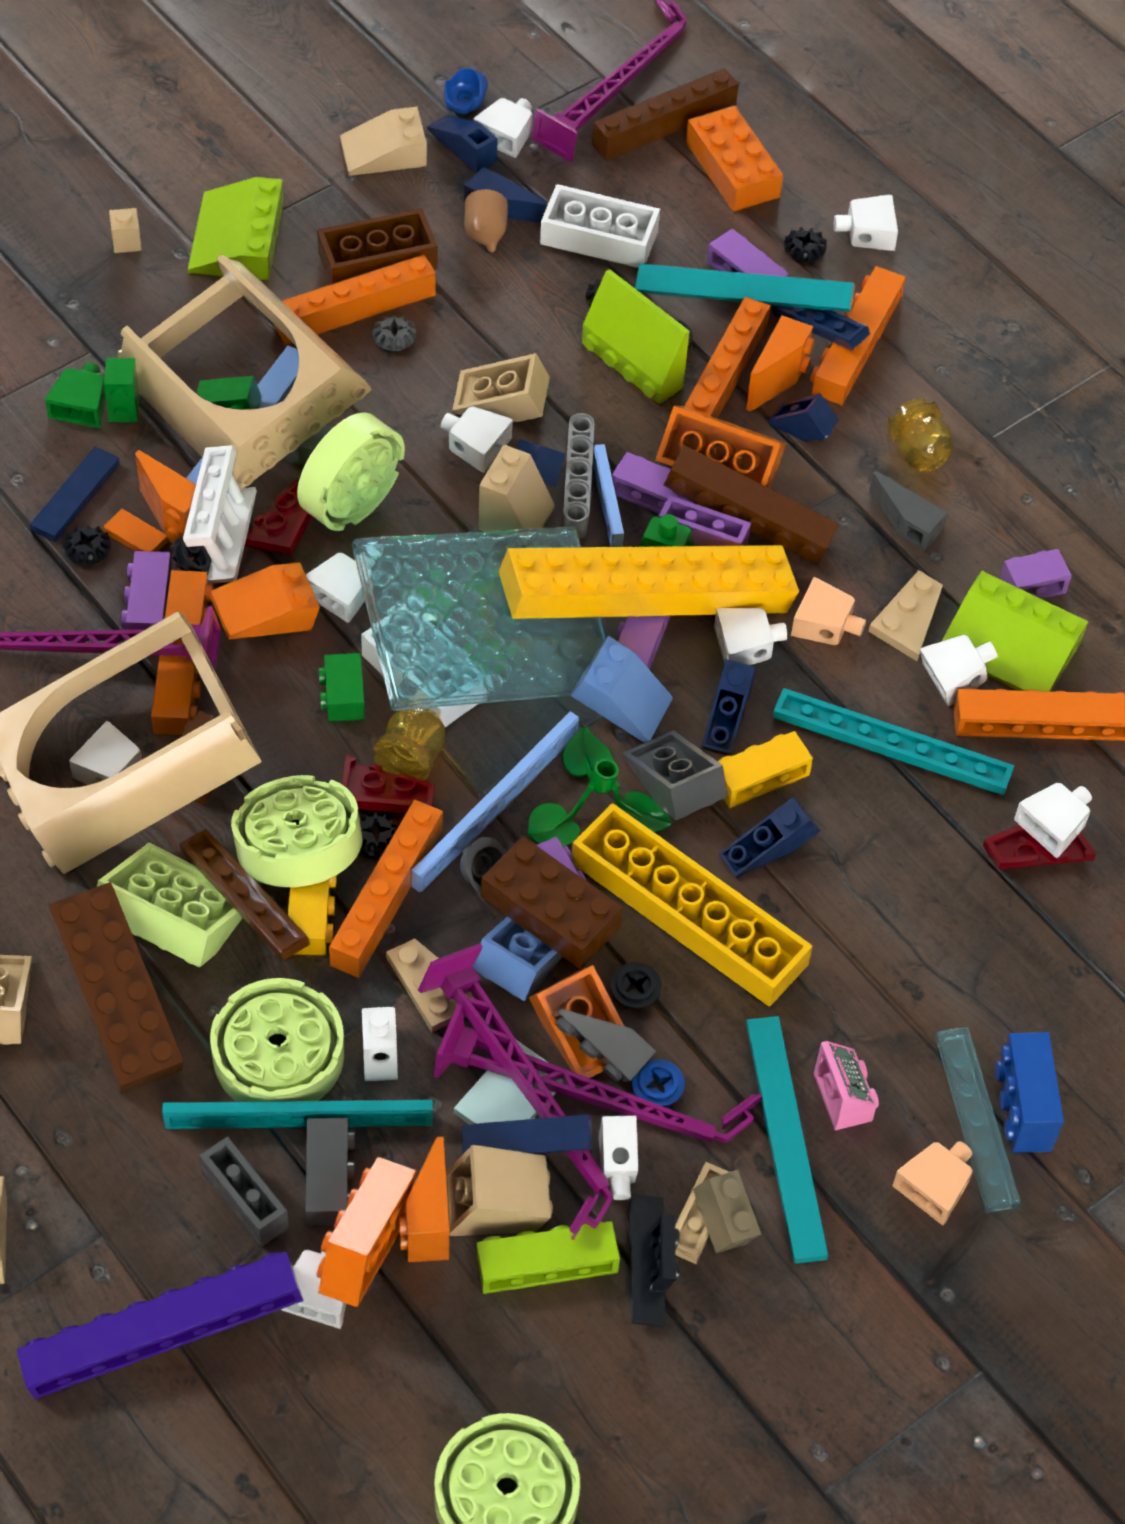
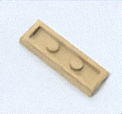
[675,1162,729,1264]

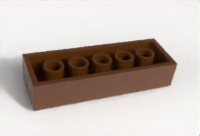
[48,882,184,1094]

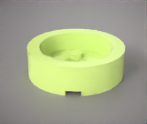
[297,412,405,531]
[231,775,362,887]
[210,978,344,1102]
[434,1413,580,1524]

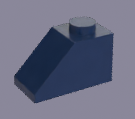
[768,394,839,442]
[517,439,566,487]

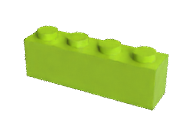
[476,1221,620,1294]

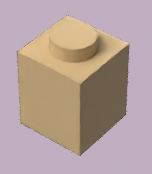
[109,208,142,253]

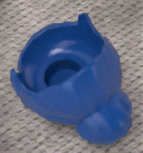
[443,68,488,114]

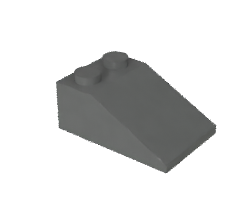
[622,730,727,820]

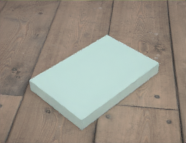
[454,1040,564,1124]

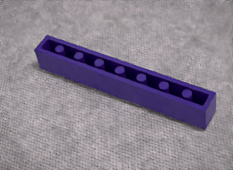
[16,1251,304,1399]

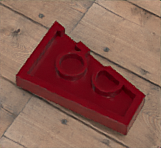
[244,479,312,555]
[341,754,435,813]
[982,825,1096,870]

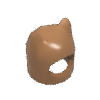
[464,189,508,253]

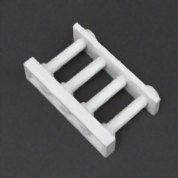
[183,445,257,584]

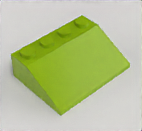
[188,177,284,281]
[582,269,690,405]
[941,571,1088,692]

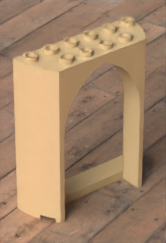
[118,255,372,490]
[0,611,262,874]

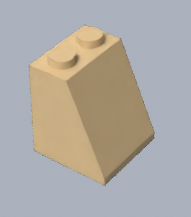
[478,445,555,548]
[446,1145,553,1236]

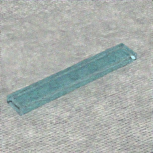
[935,1027,1021,1213]

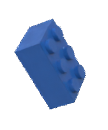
[995,1032,1064,1153]

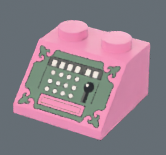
[814,1041,879,1130]

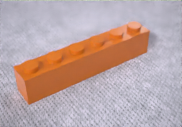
[273,254,436,346]
[810,266,906,405]
[684,297,771,419]
[151,570,214,735]
[953,688,1125,741]
[329,800,443,978]

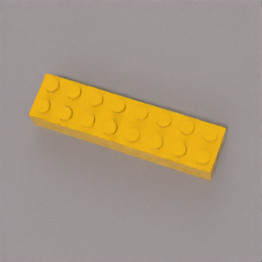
[572,803,813,1007]

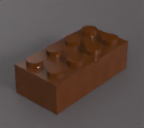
[317,208,438,285]
[481,836,623,969]

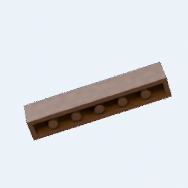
[592,68,739,161]
[664,445,839,564]

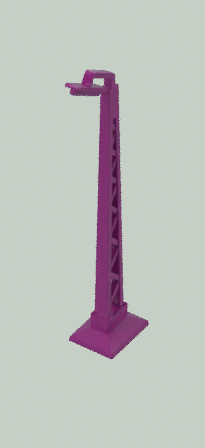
[531,0,687,163]
[0,606,221,671]
[418,943,614,1240]
[433,1003,762,1143]

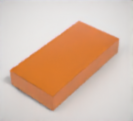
[103,509,168,552]

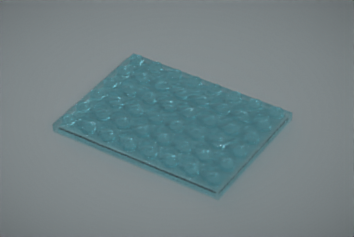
[351,526,606,711]

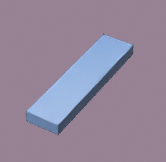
[592,444,624,547]

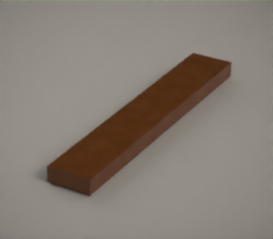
[179,829,310,961]

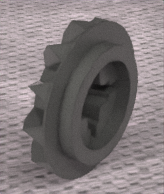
[372,313,416,351]

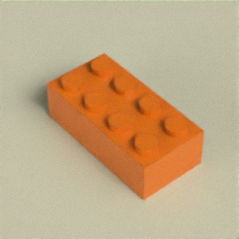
[686,106,783,212]
[655,406,787,489]
[316,1157,416,1307]

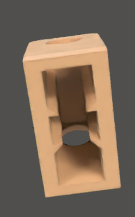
[791,577,866,645]
[892,1141,973,1225]

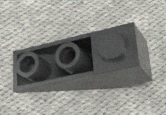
[870,470,948,551]
[551,1009,656,1082]

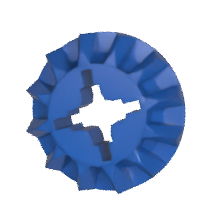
[632,1059,685,1108]

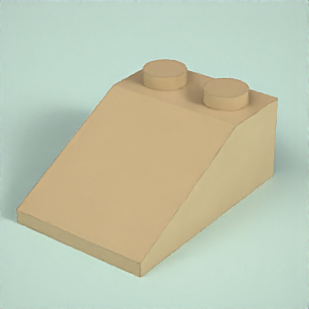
[340,107,427,176]
[452,353,550,422]
[0,955,32,1045]

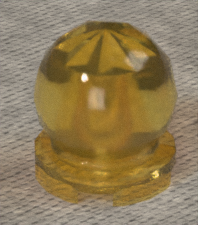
[886,398,954,471]
[373,704,446,781]

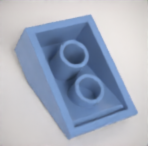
[571,636,673,743]
[473,916,562,1001]

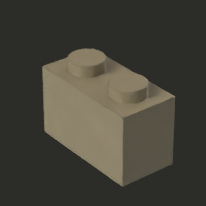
[693,1170,762,1253]

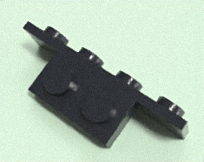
[629,1193,680,1328]

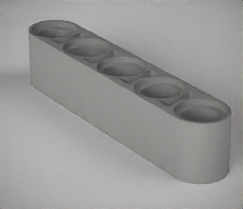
[562,413,595,540]

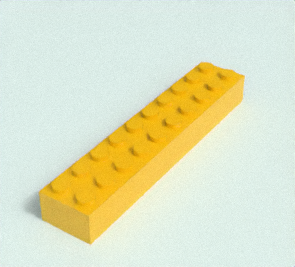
[498,545,799,619]

